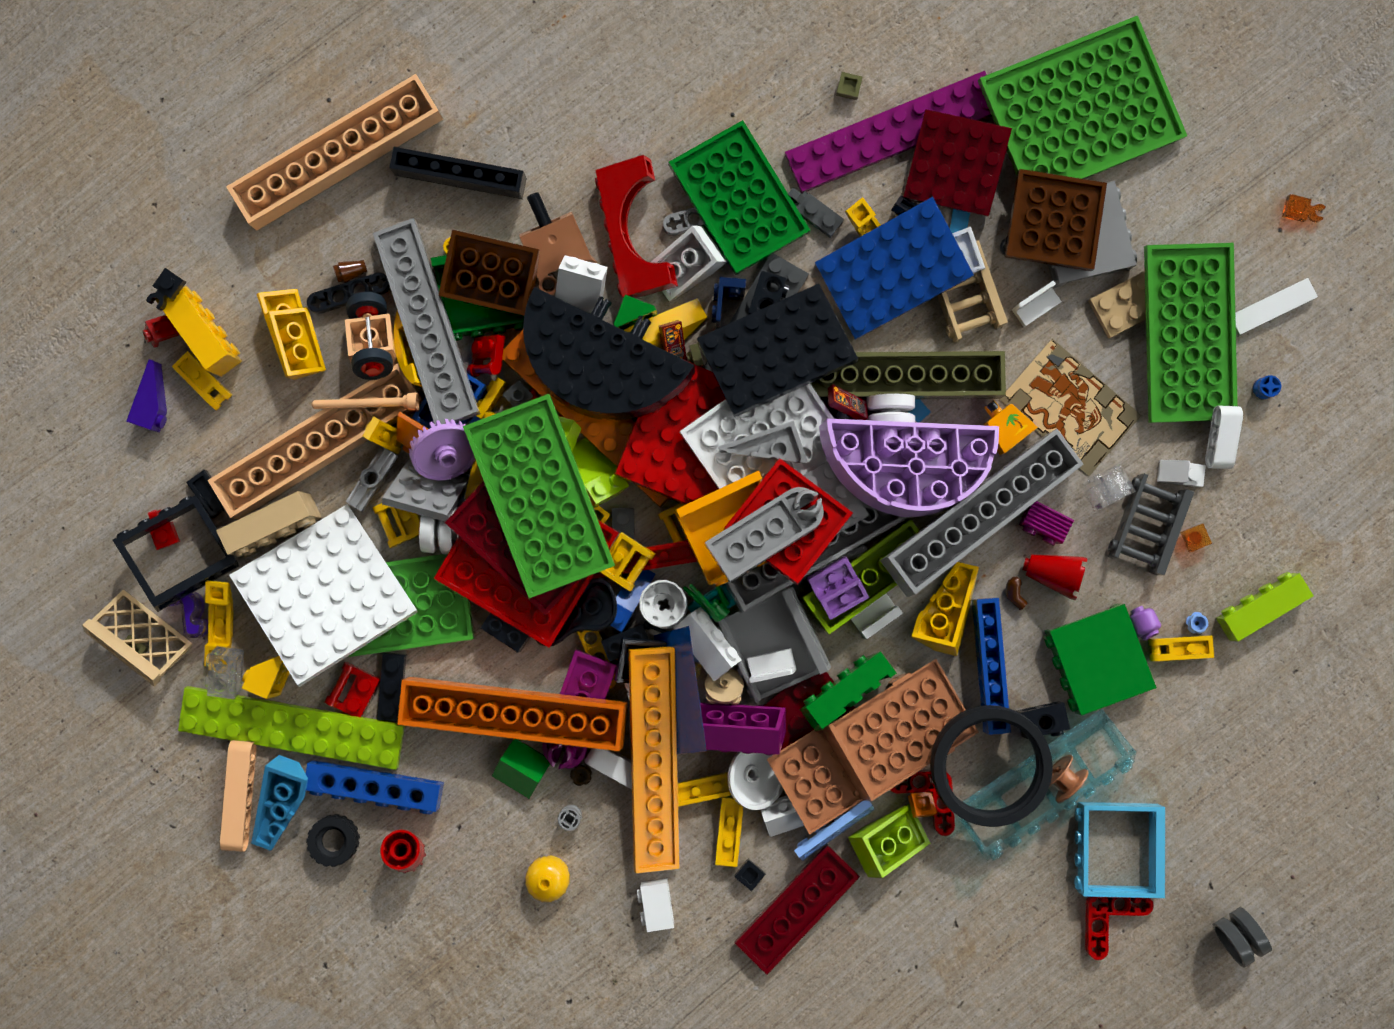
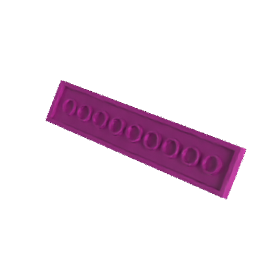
[785,71,992,193]

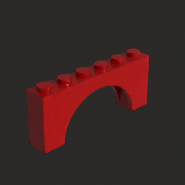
[595,155,678,299]

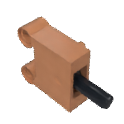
[519,192,598,295]

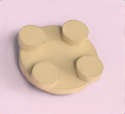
[705,669,744,705]

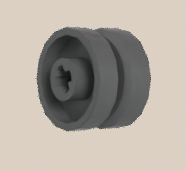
[1212,907,1272,968]

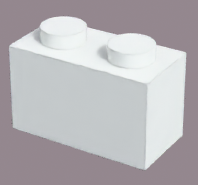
[637,878,674,932]

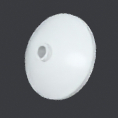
[728,752,783,810]

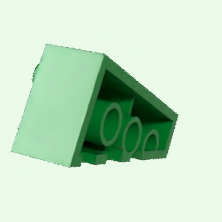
[799,651,897,731]

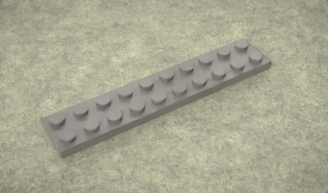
[373,218,480,425]

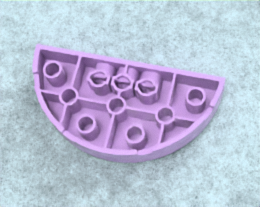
[819,419,999,517]

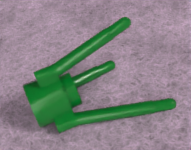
[683,583,730,622]

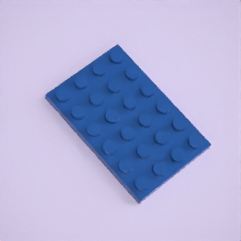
[815,197,974,340]

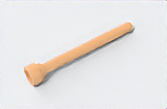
[311,392,420,411]

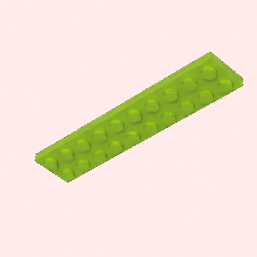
[178,686,405,770]

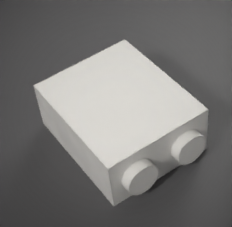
[555,255,608,313]

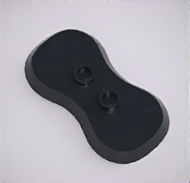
[535,579,617,646]

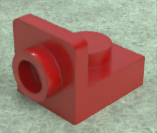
[142,315,180,348]

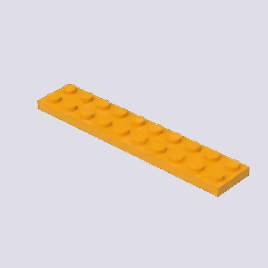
[629,647,679,873]

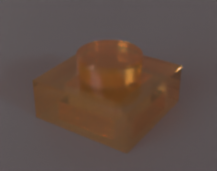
[1180,523,1212,552]

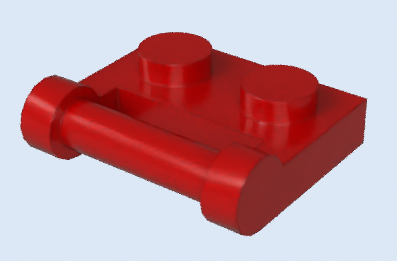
[467,335,505,377]
[324,662,380,717]

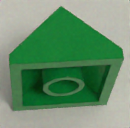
[614,295,657,330]
[492,739,550,799]

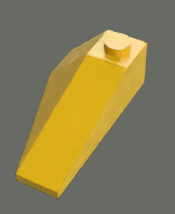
[624,298,707,349]
[911,562,979,656]

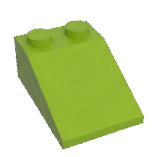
[572,438,629,508]
[848,804,931,878]

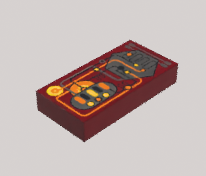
[659,320,687,361]
[828,384,868,420]

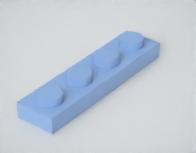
[794,800,875,861]

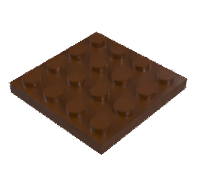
[1005,169,1107,271]

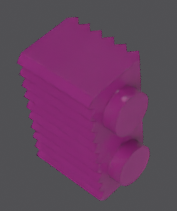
[1019,501,1074,546]

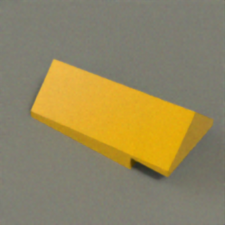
[256,289,326,380]

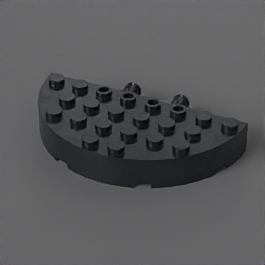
[523,287,695,420]

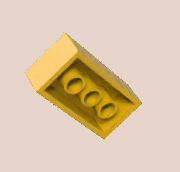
[156,286,242,377]

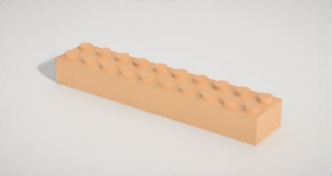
[226,74,443,230]
[208,363,424,519]

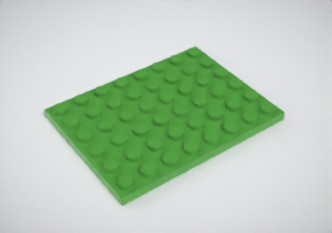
[978,15,1187,179]

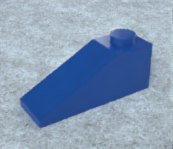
[610,570,656,632]

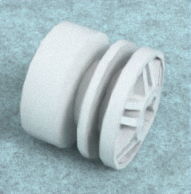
[639,580,688,629]

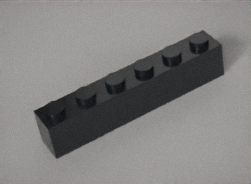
[389,147,527,200]

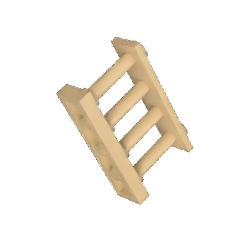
[937,240,1008,343]

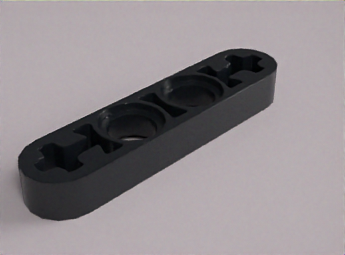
[307,273,390,314]

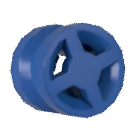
[1253,375,1282,399]

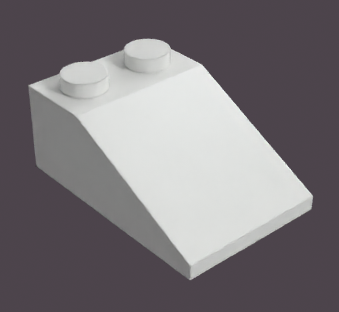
[651,226,727,302]

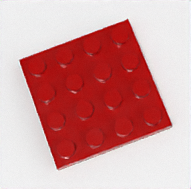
[724,458,853,585]

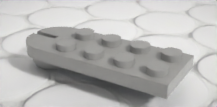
[704,487,824,583]

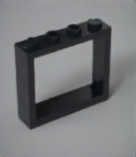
[113,495,239,612]

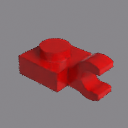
[148,510,180,550]

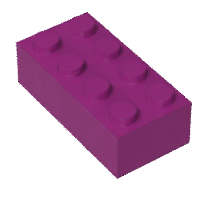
[700,703,786,755]

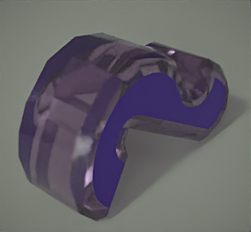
[168,591,208,638]

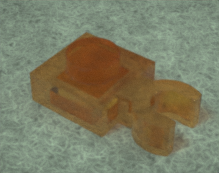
[1282,194,1326,223]

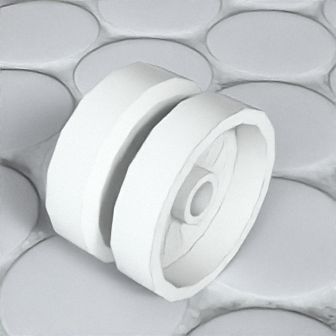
[866,394,915,422]
[419,506,459,554]

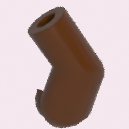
[1006,577,1028,610]

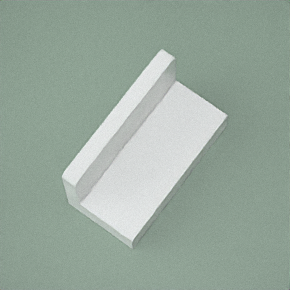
[1012,280,1062,327]
[851,593,903,639]
[747,648,797,683]
[760,796,804,837]

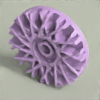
[409,419,476,481]

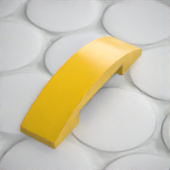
[845,197,881,237]
[394,310,423,388]
[204,580,233,668]

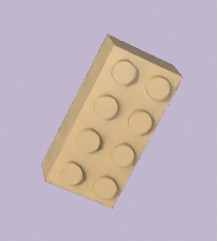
[216,491,322,558]

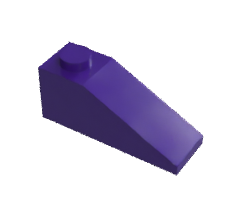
[126,359,167,433]

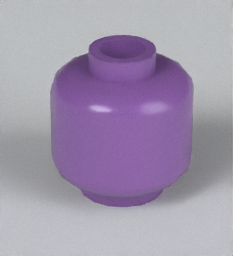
[1130,606,1161,641]

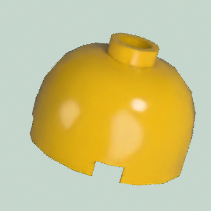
[525,855,570,902]

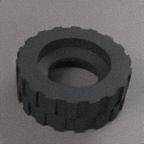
[306,814,360,867]

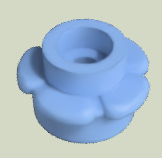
[1186,612,1208,634]

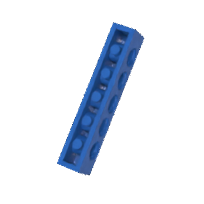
[971,598,1011,735]
[306,760,444,814]

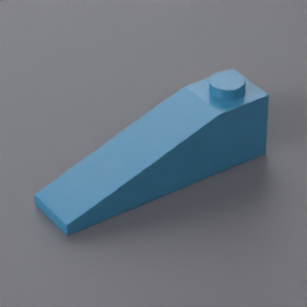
[251,755,308,851]

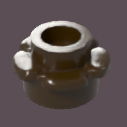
[570,764,592,786]

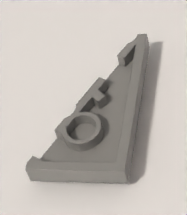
[718,421,808,463]

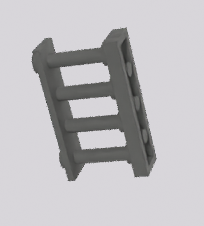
[1108,473,1194,575]

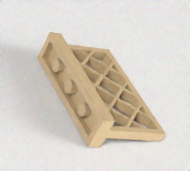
[82,590,193,687]

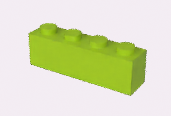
[1216,572,1314,642]

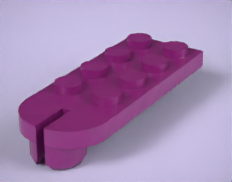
[542,649,617,769]

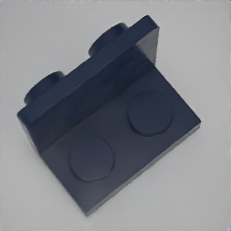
[711,277,746,329]

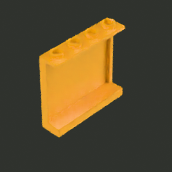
[674,471,767,587]

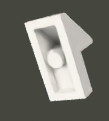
[1157,460,1206,487]

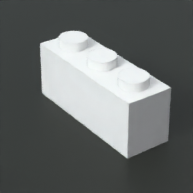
[674,607,741,681]

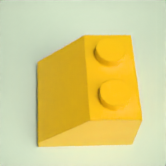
[242,656,290,699]

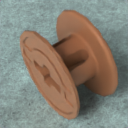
[1050,754,1088,803]

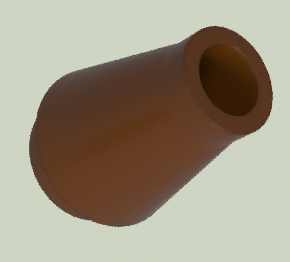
[333,260,368,283]

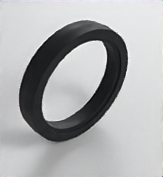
[930,705,1053,827]

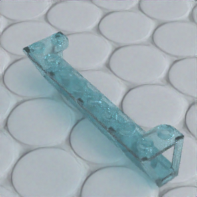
[957,709,1136,861]

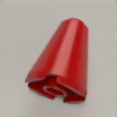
[1022,554,1087,601]

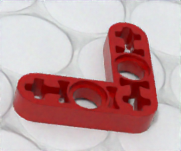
[890,770,955,836]
[1085,897,1154,960]

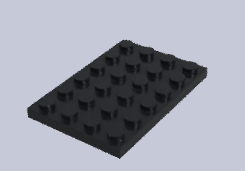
[697,283,858,418]

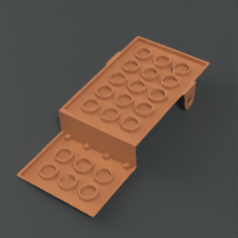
[767,659,979,834]

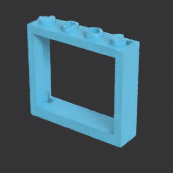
[1074,802,1165,898]

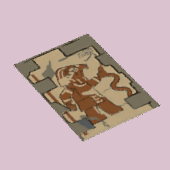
[999,339,1142,477]

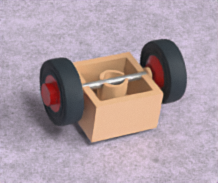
[345,292,398,380]

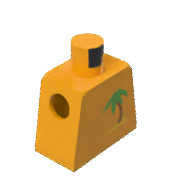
[983,400,1038,455]

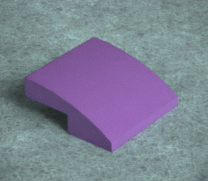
[806,556,869,620]

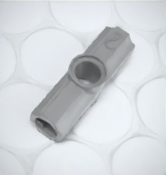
[346,446,399,512]

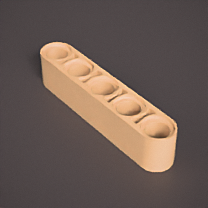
[220,740,257,852]

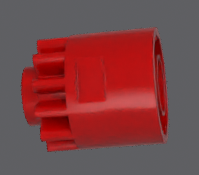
[380,830,426,873]

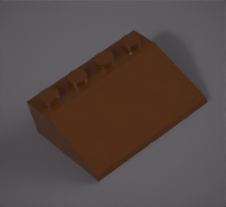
[438,230,540,316]

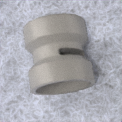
[558,805,582,831]

